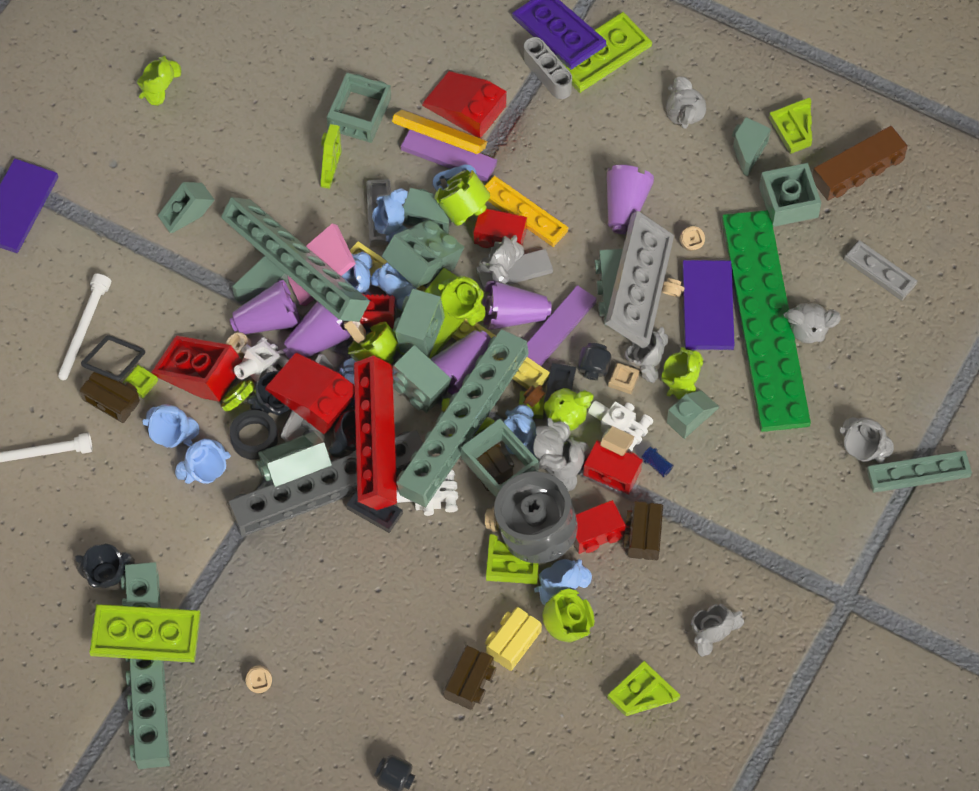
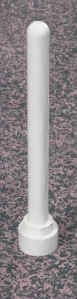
[58,274,112,380]
[0,432,92,462]

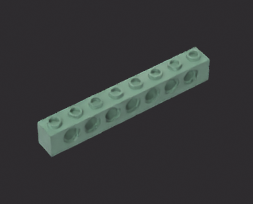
[221,197,370,322]
[397,329,529,508]
[121,562,170,769]

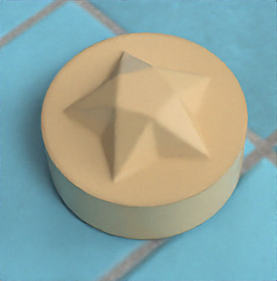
[680,226,705,251]
[226,332,251,358]
[246,665,272,693]

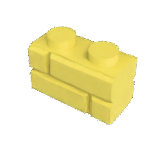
[485,607,542,671]

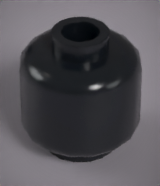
[577,343,611,381]
[374,755,416,791]

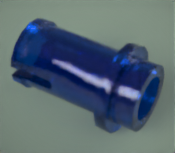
[641,446,674,477]

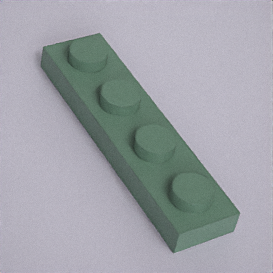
[867,451,972,493]

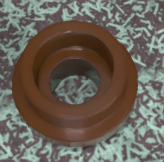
[523,385,546,408]

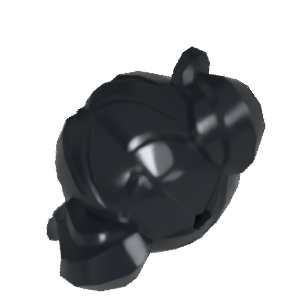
[247,371,290,415]
[328,405,356,456]
[75,543,135,588]

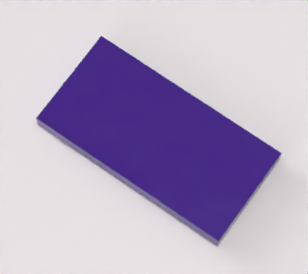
[512,0,607,70]
[0,158,58,254]
[682,260,735,350]

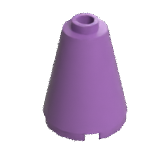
[607,165,654,234]
[230,280,301,334]
[483,281,551,330]
[283,301,351,359]
[430,330,491,395]

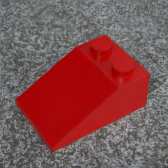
[422,71,507,139]
[151,335,242,402]
[265,353,355,434]

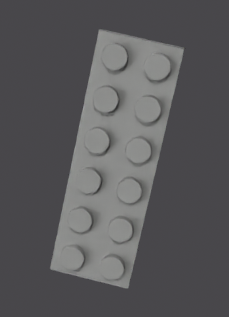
[605,211,674,349]

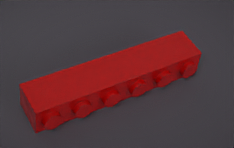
[354,355,397,510]

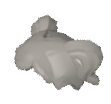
[666,76,706,129]
[479,235,524,284]
[784,303,841,343]
[625,327,668,383]
[840,417,894,464]
[533,418,570,472]
[546,437,591,492]
[691,604,744,657]

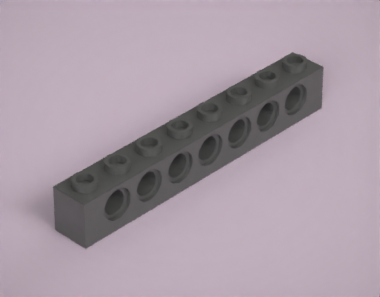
[229,430,423,537]

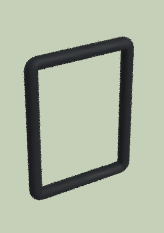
[81,335,146,381]

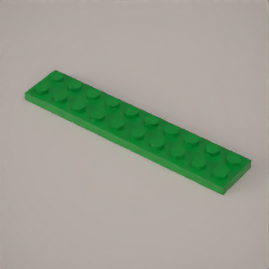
[722,210,811,432]

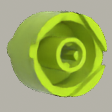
[434,170,490,226]

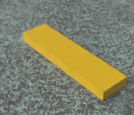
[392,110,487,154]
[484,175,568,247]

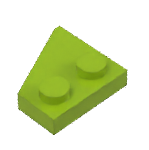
[769,97,812,154]
[321,124,342,189]
[486,534,539,584]
[607,661,680,716]

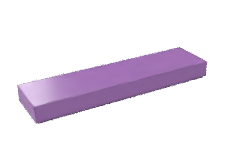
[401,130,497,182]
[527,285,597,366]

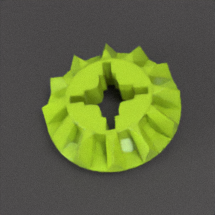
[221,380,254,411]

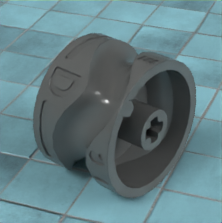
[494,471,578,563]

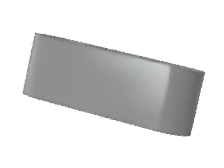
[524,37,572,99]

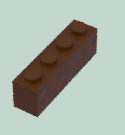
[812,126,908,201]

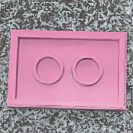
[288,224,356,306]

